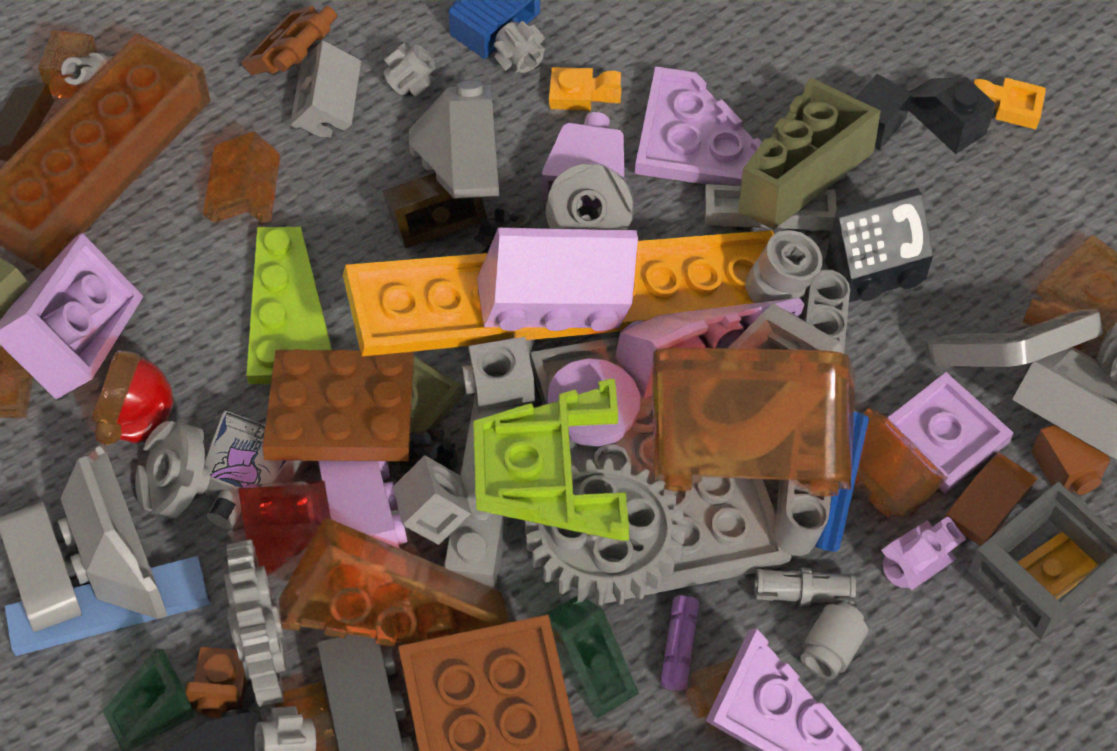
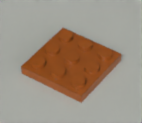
[263,349,414,461]
[398,614,580,751]

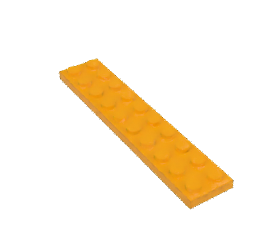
[343,230,774,356]

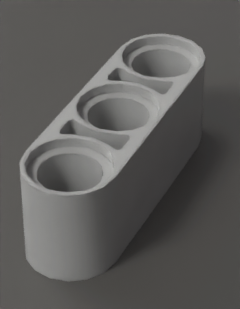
[0,502,82,632]

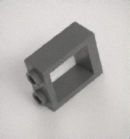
[968,481,1117,640]

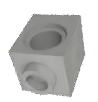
[462,337,535,411]
[393,455,471,545]

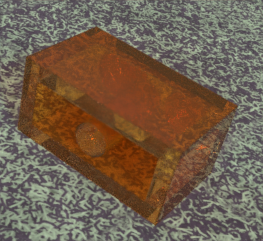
[855,408,948,518]

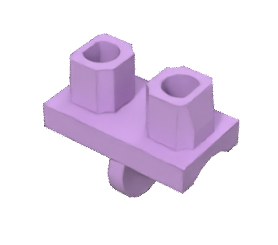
[881,517,966,591]

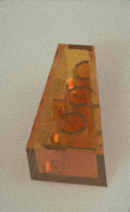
[279,517,509,647]

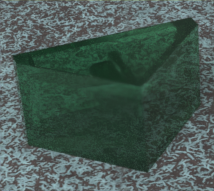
[103,649,195,751]

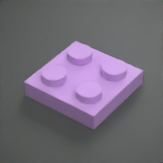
[879,372,1013,494]

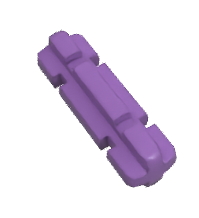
[660,595,699,691]

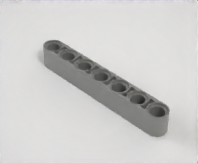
[774,269,850,556]

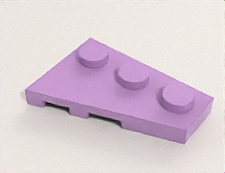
[706,629,862,751]

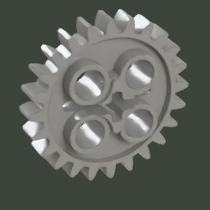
[525,459,686,606]
[224,539,286,707]

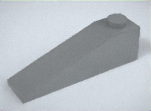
[409,81,499,198]

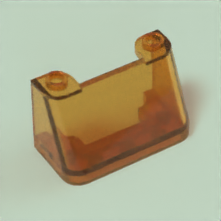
[652,348,856,497]

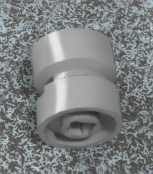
[745,230,822,303]

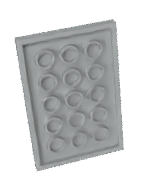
[530,337,791,604]

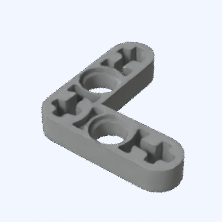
[927,309,1103,367]

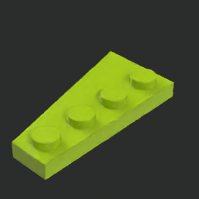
[246,227,332,384]

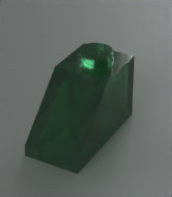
[542,596,639,718]

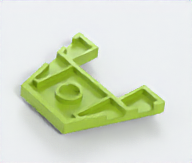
[473,379,629,541]

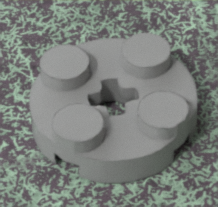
[546,163,634,230]
[135,421,210,518]

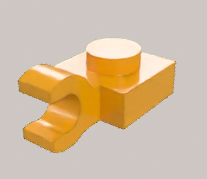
[549,67,622,111]
[974,78,1046,130]

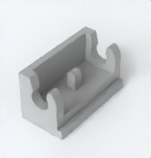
[290,40,361,137]

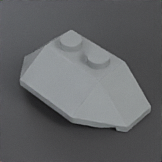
[58,444,168,619]

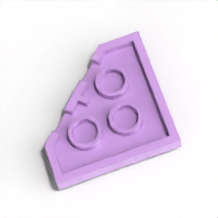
[635,67,762,186]

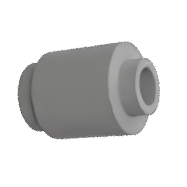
[800,603,869,679]

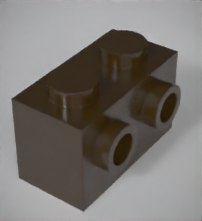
[382,173,487,248]

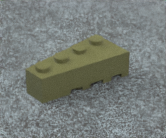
[738,77,881,230]

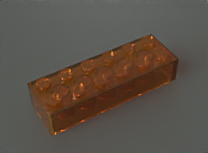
[0,33,211,271]

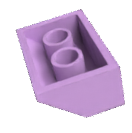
[477,228,638,331]

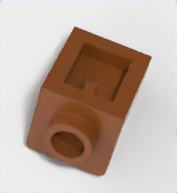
[185,647,248,718]

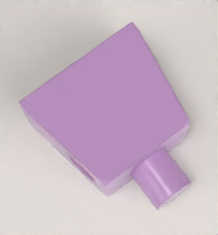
[542,112,624,208]

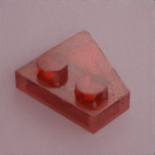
[238,480,332,576]

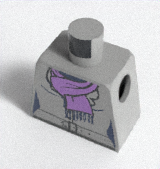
[204,410,310,530]

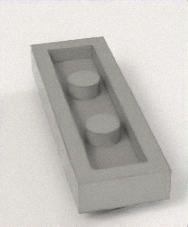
[705,184,837,231]

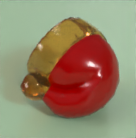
[90,350,174,445]

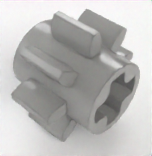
[494,21,545,73]
[384,43,435,97]
[254,706,316,751]

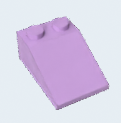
[0,233,144,399]

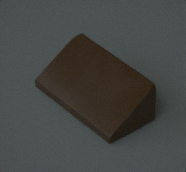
[0,83,54,164]

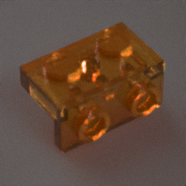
[203,131,280,224]

